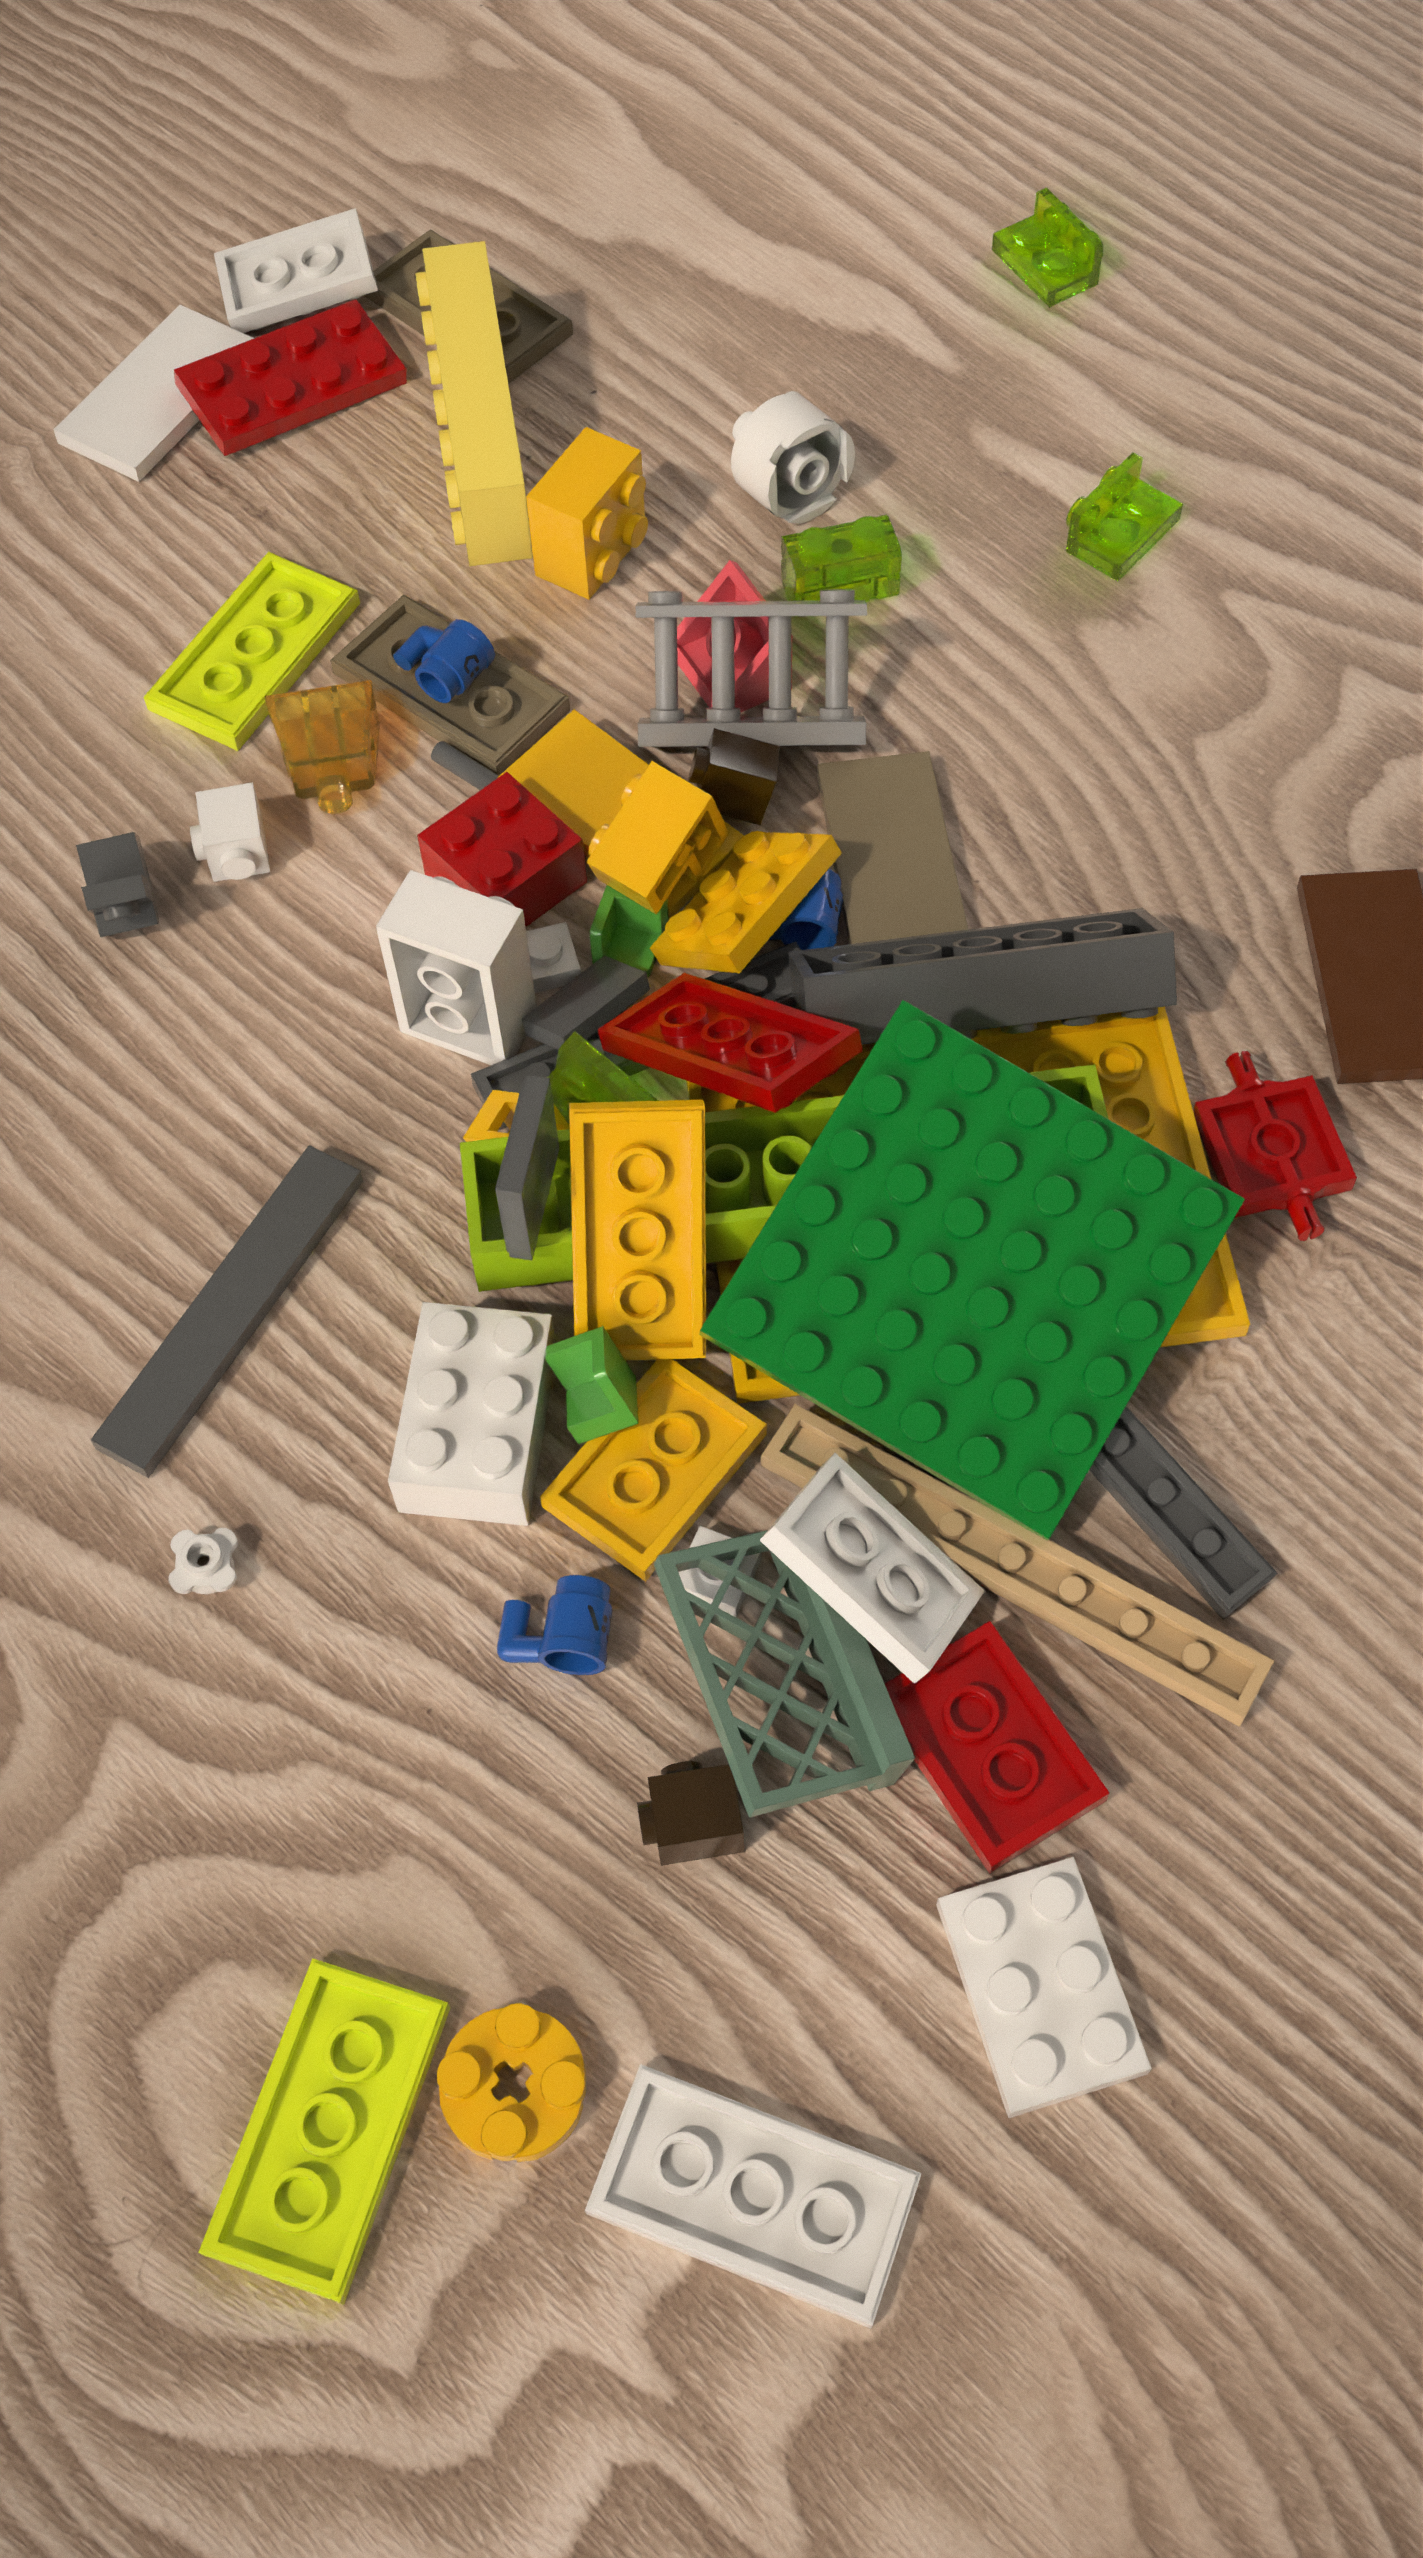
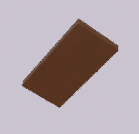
[1297,869,1423,1084]

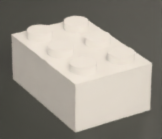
[376,870,537,1065]
[388,1302,556,1526]

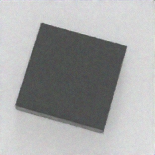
[495,1075,559,1260]

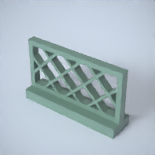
[654,1530,915,1818]

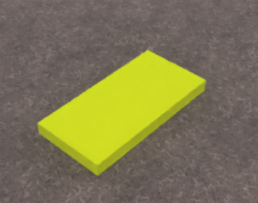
[144,551,360,751]
[198,1958,451,2305]

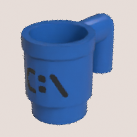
[393,619,495,703]
[769,869,843,950]
[497,1575,613,1675]

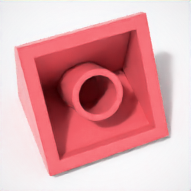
[677,560,793,713]

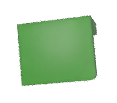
[589,885,669,977]
[545,1326,639,1444]

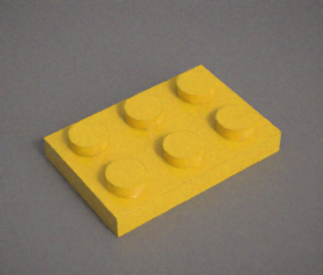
[650,831,842,973]
[540,1359,767,1582]

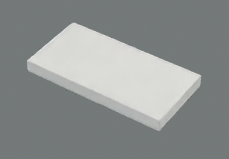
[53,305,254,482]
[585,2064,922,2329]

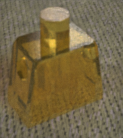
[265,680,380,814]

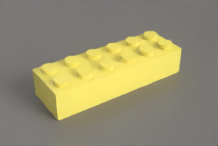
[415,241,533,566]

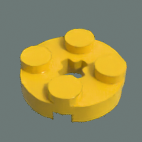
[437,2003,587,2162]

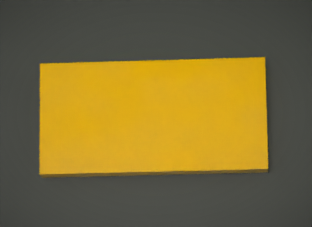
[497,709,744,919]
[569,1100,706,1361]

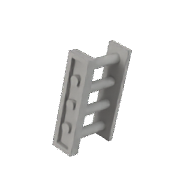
[636,589,867,747]

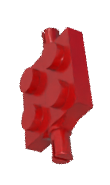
[1193,1051,1357,1241]

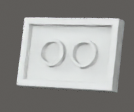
[214,208,378,333]
[760,1453,985,1684]
[936,1857,1152,2118]

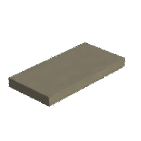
[363,229,573,384]
[330,594,570,775]
[817,751,968,944]

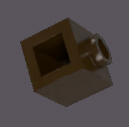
[688,728,780,825]
[637,1761,744,1866]

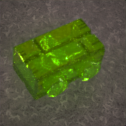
[781,515,902,617]

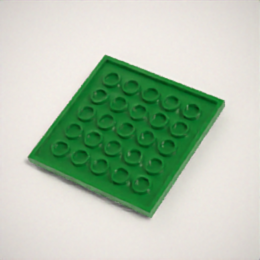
[699,1000,1245,1540]

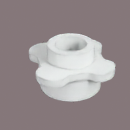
[169,1528,238,1594]

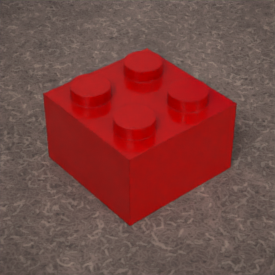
[417,772,587,927]

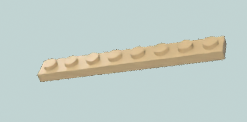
[761,1404,1274,1727]

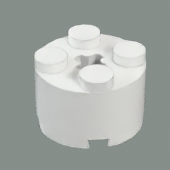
[731,391,855,524]

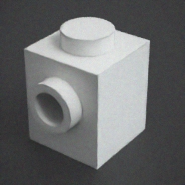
[190,782,271,882]

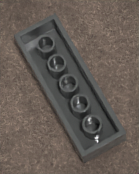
[788,908,1177,1045]

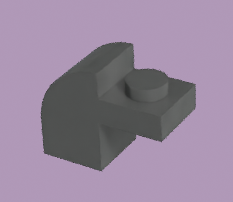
[76,832,159,937]

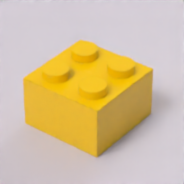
[526,427,648,600]

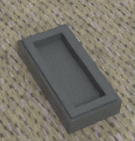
[522,955,650,1054]

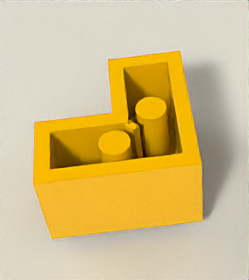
[586,761,729,915]

